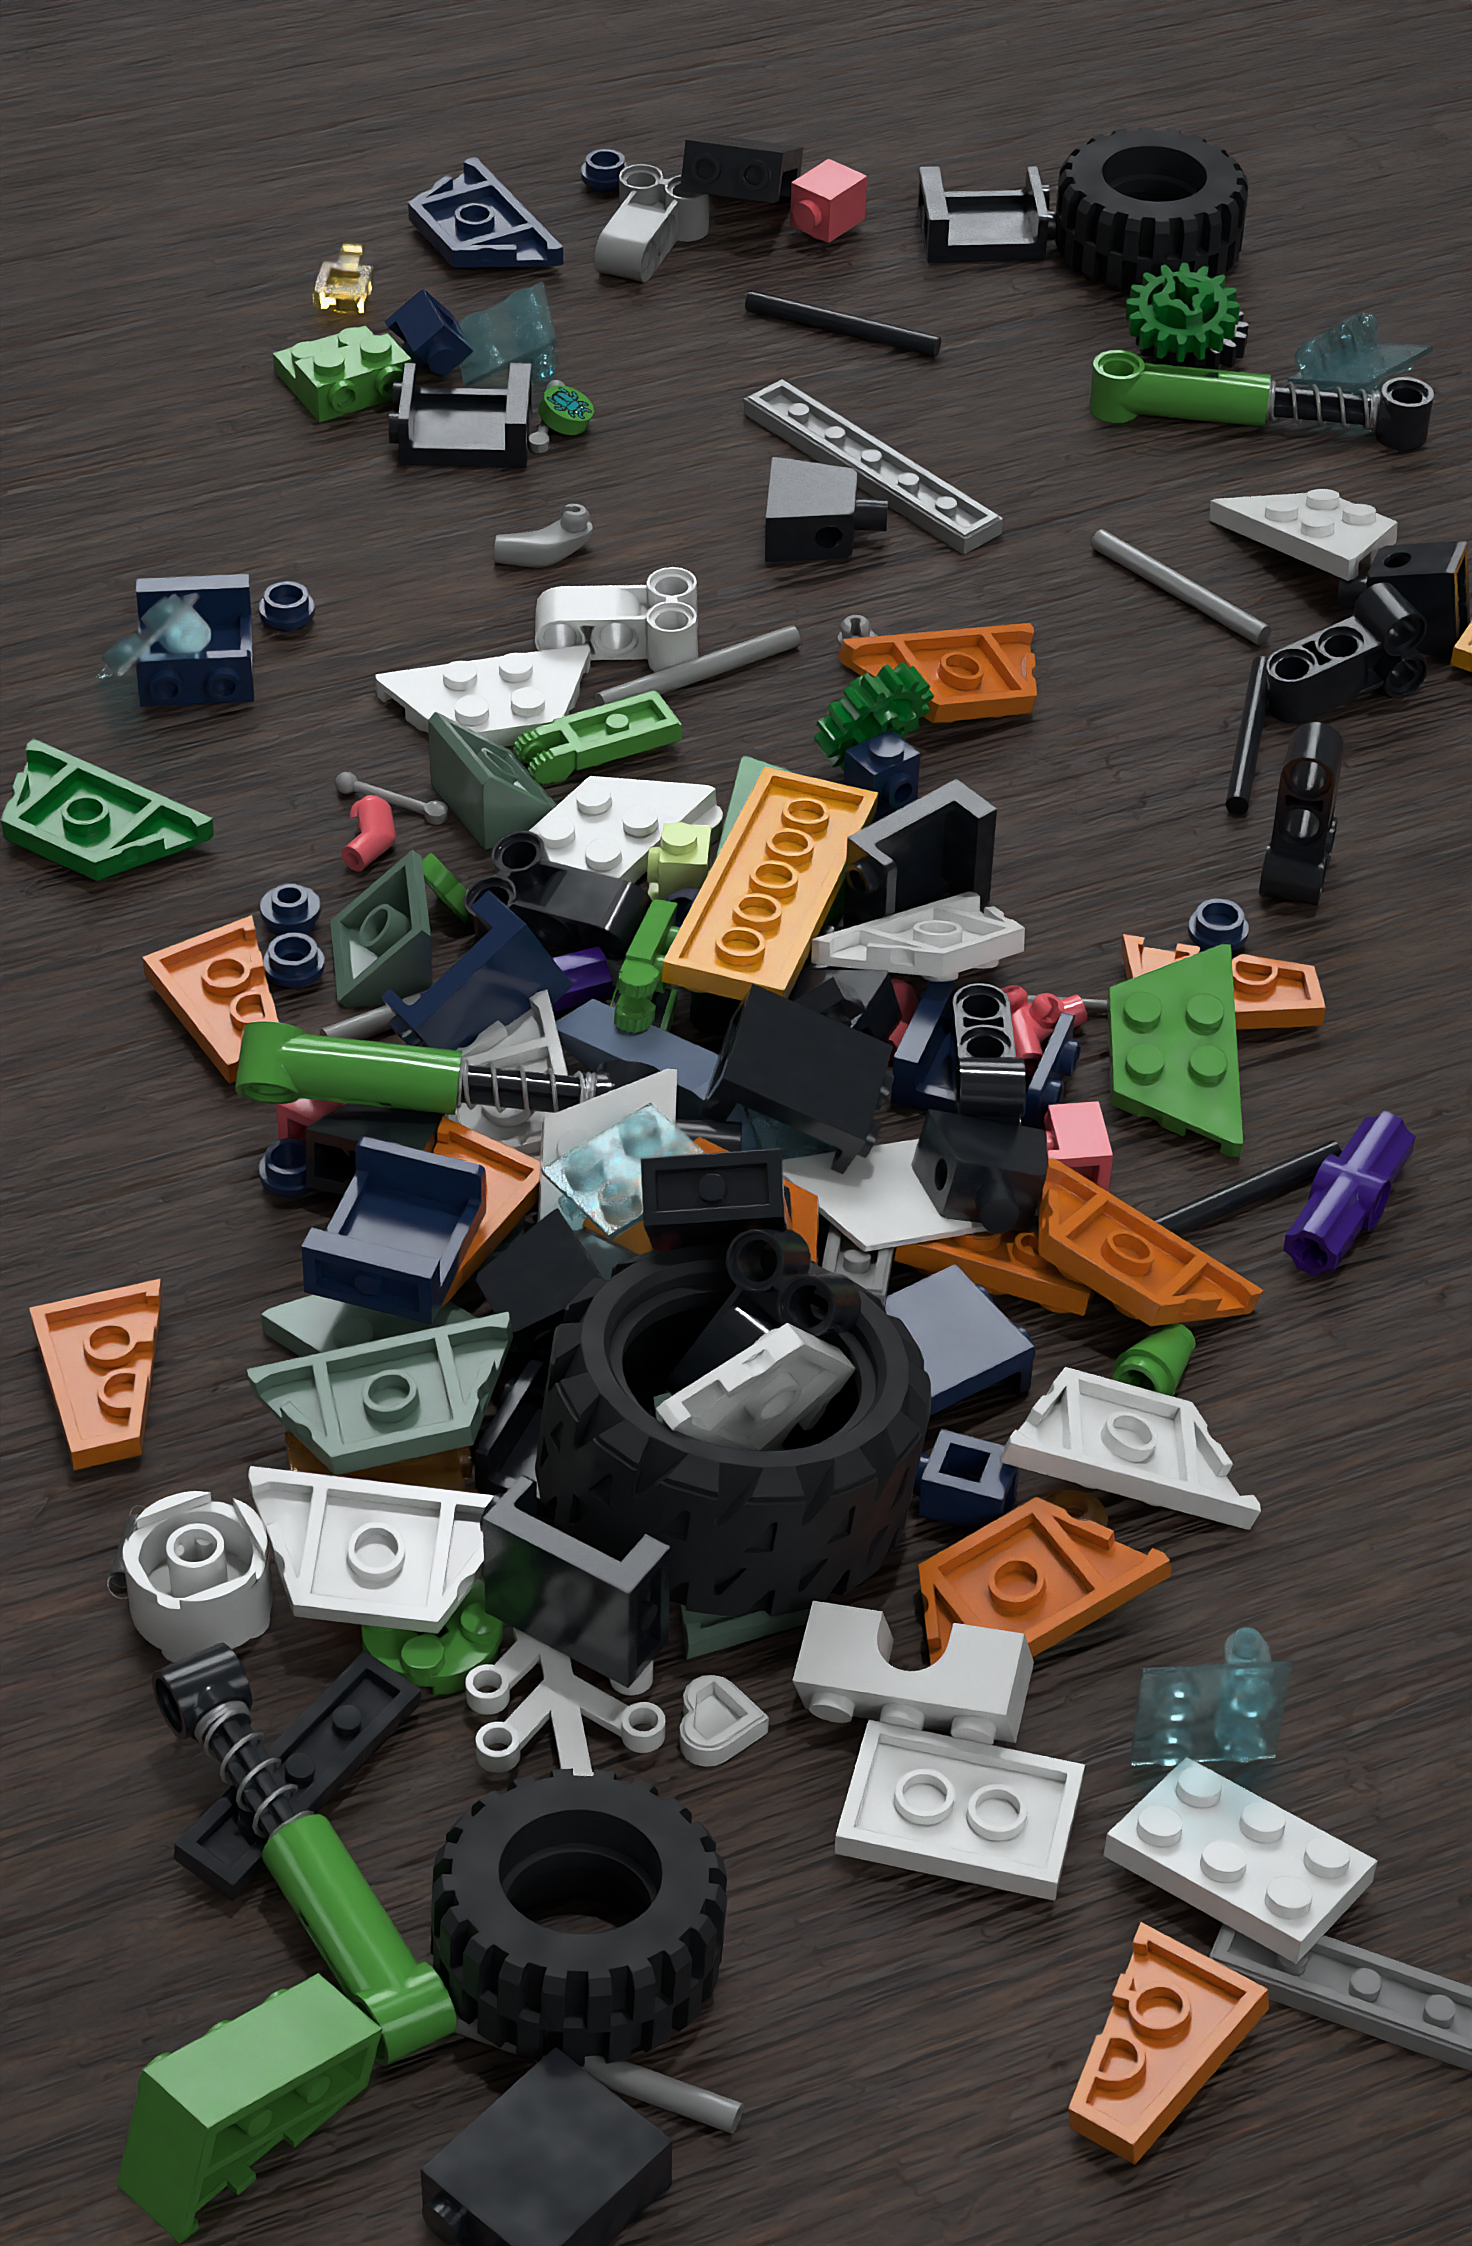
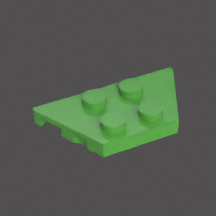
[1107,944,1243,1158]

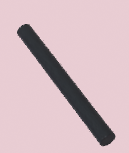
[745,290,941,357]
[1225,656,1269,815]
[1152,1140,1342,1236]

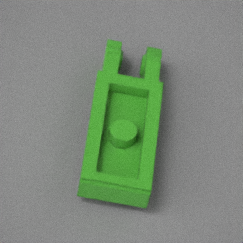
[513,690,682,786]
[613,899,681,1033]

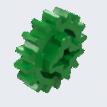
[1126,263,1240,362]
[814,662,934,771]

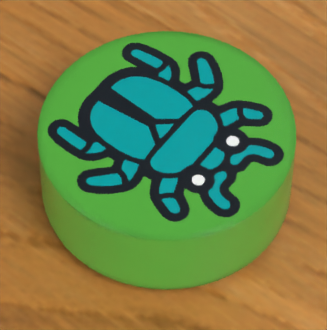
[538,385,594,435]

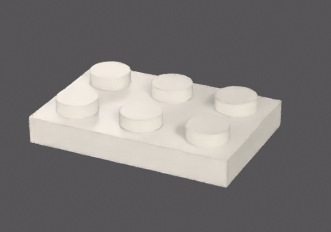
[835,1720,1085,1901]
[1103,1757,1377,1964]

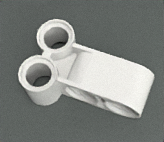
[535,567,698,672]

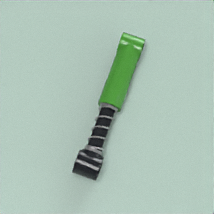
[1089,350,1434,451]
[235,1021,660,1117]
[152,1642,457,2066]

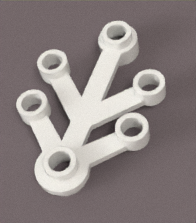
[466,1627,665,1776]

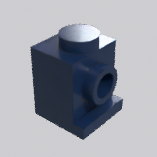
[385,288,474,378]
[843,729,920,825]
[912,1429,1019,1531]

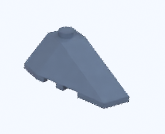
[556,999,800,1151]

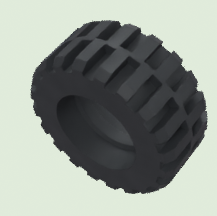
[1055,127,1249,292]
[430,1768,727,2067]

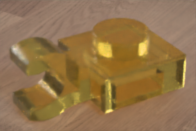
[313,241,374,313]

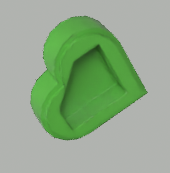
[422,852,471,924]

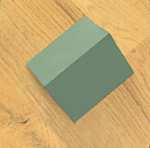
[428,711,557,850]
[330,850,433,1007]

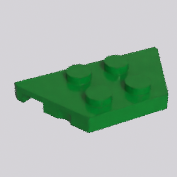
[1,738,214,881]

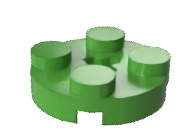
[361,1579,503,1695]

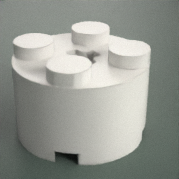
[123,1491,273,1663]

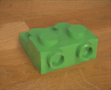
[273,325,412,423]

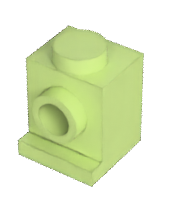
[647,822,711,901]

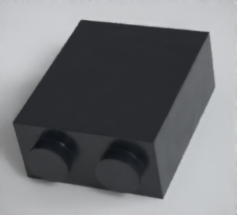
[420,2047,672,2246]

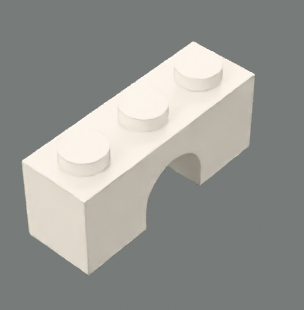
[793,1601,1034,1745]

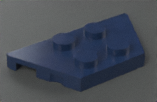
[408,156,564,268]

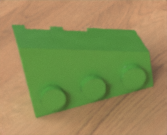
[117,1973,382,2244]

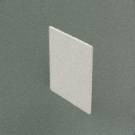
[782,1139,988,1252]

